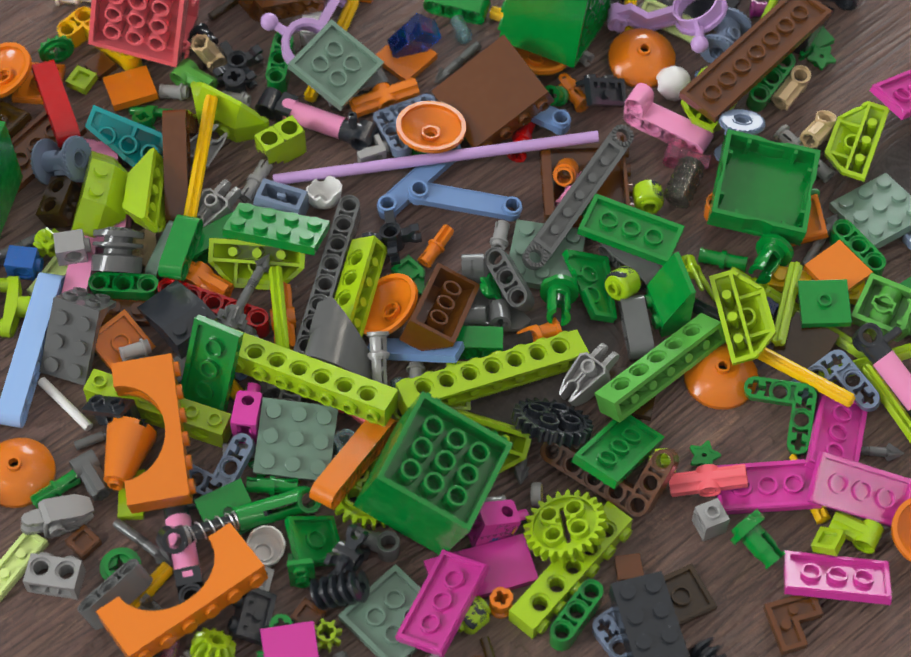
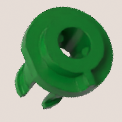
[748,233,794,284]
[540,274,579,326]
[730,509,786,570]

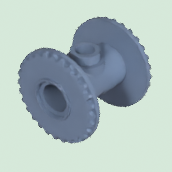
[700,7,752,63]
[714,109,765,161]
[30,136,91,185]

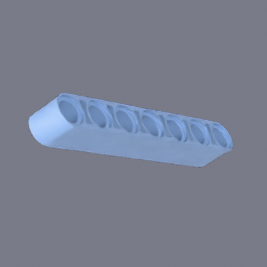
[0,272,65,428]

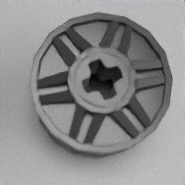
[91,227,145,274]

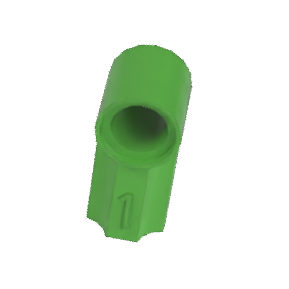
[170,58,218,89]

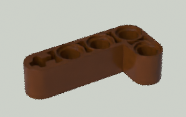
[237,0,326,22]

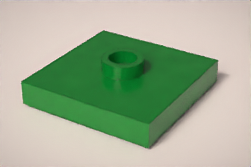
[797,279,852,328]
[193,478,255,535]
[284,516,340,566]

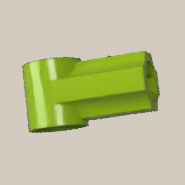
[828,511,884,554]

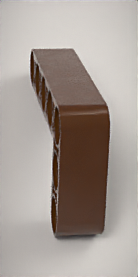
[162,109,199,224]
[540,442,679,517]

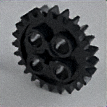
[511,397,594,447]

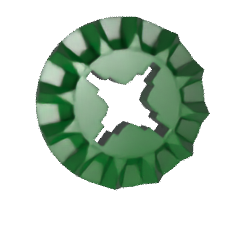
[38,35,74,63]
[100,547,142,581]

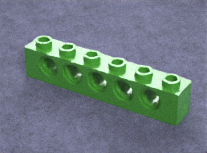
[595,313,726,422]

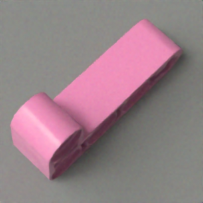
[623,83,713,157]

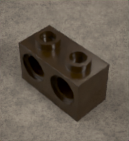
[35,175,82,228]

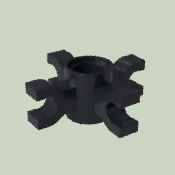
[212,41,264,90]
[362,210,422,266]
[324,524,371,580]

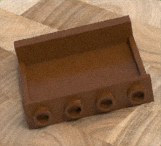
[431,35,554,147]
[539,135,635,227]

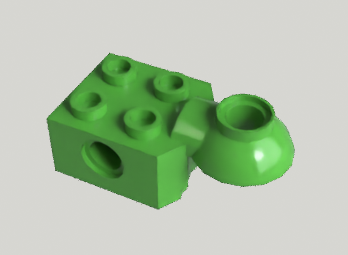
[851,273,911,342]

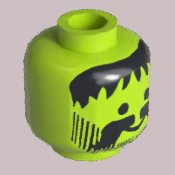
[633,180,664,214]
[605,266,641,301]
[458,596,491,635]

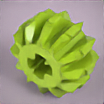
[189,627,236,657]

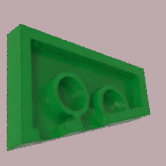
[562,249,617,323]

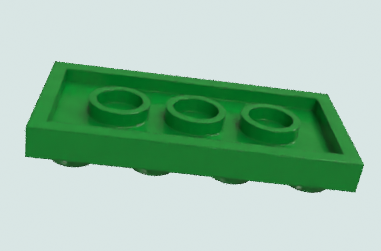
[577,193,685,266]
[222,202,330,255]
[181,314,244,412]
[572,415,665,489]

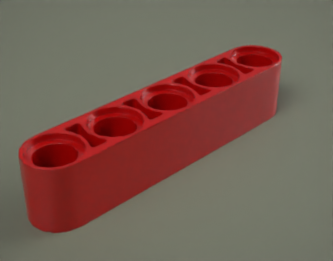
[31,59,81,148]
[157,278,270,339]

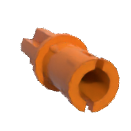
[418,224,454,268]

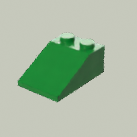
[644,252,696,337]

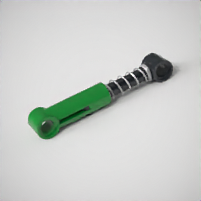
[156,486,321,554]

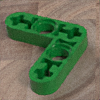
[744,376,817,457]

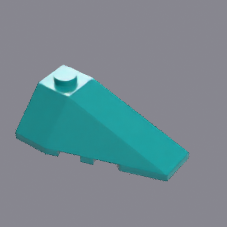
[85,105,163,167]

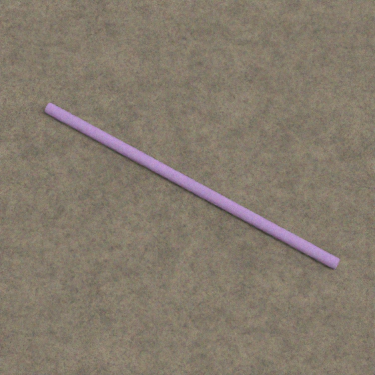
[273,130,599,184]

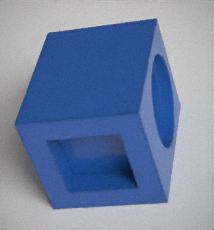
[4,245,44,281]

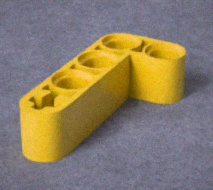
[57,7,143,71]

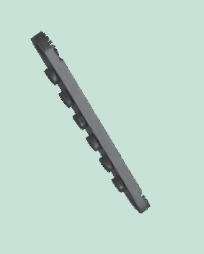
[522,124,634,270]

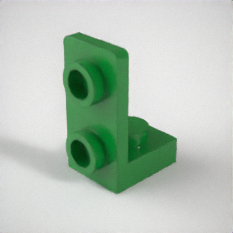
[287,553,316,588]

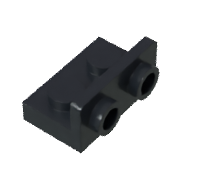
[576,74,627,108]
[81,395,143,426]
[227,588,277,646]

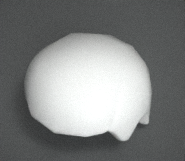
[656,66,691,101]
[306,176,342,210]
[246,525,286,568]

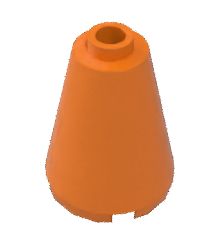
[104,416,157,490]

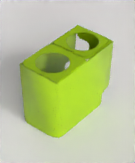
[254,115,307,164]

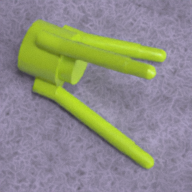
[681,254,715,302]

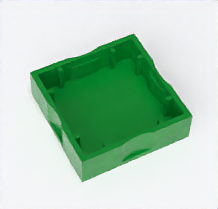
[707,129,821,246]

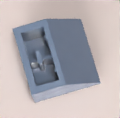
[253,178,309,216]

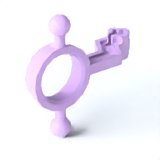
[260,0,347,65]
[607,0,728,53]

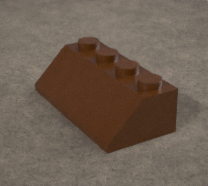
[399,263,480,351]

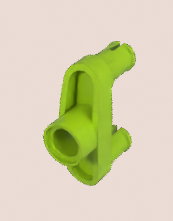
[0,276,31,338]

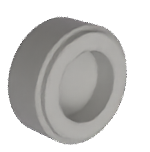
[531,482,543,508]

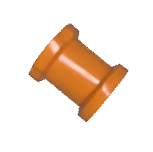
[489,587,513,619]

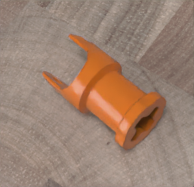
[558,73,589,113]
[517,317,562,342]

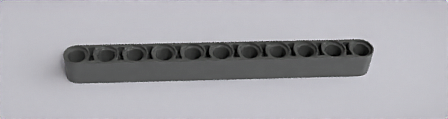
[278,195,361,403]

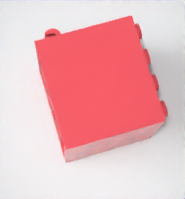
[88,0,200,67]

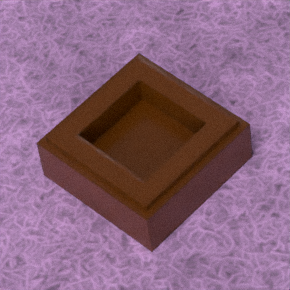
[84,51,117,81]
[65,524,103,560]
[614,553,644,582]
[290,598,327,627]

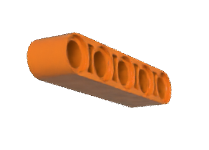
[309,418,398,509]

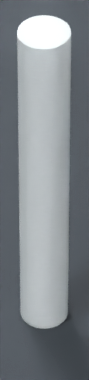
[38,377,93,431]

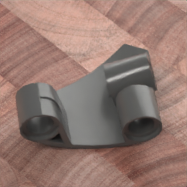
[461,253,531,332]
[304,297,372,380]

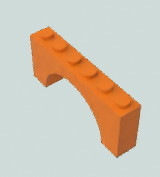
[111,353,196,514]
[96,523,268,657]

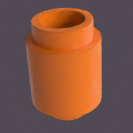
[553,158,579,187]

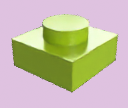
[65,65,98,95]
[811,526,846,556]

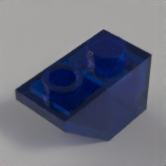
[387,13,442,58]

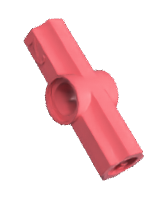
[669,464,748,497]

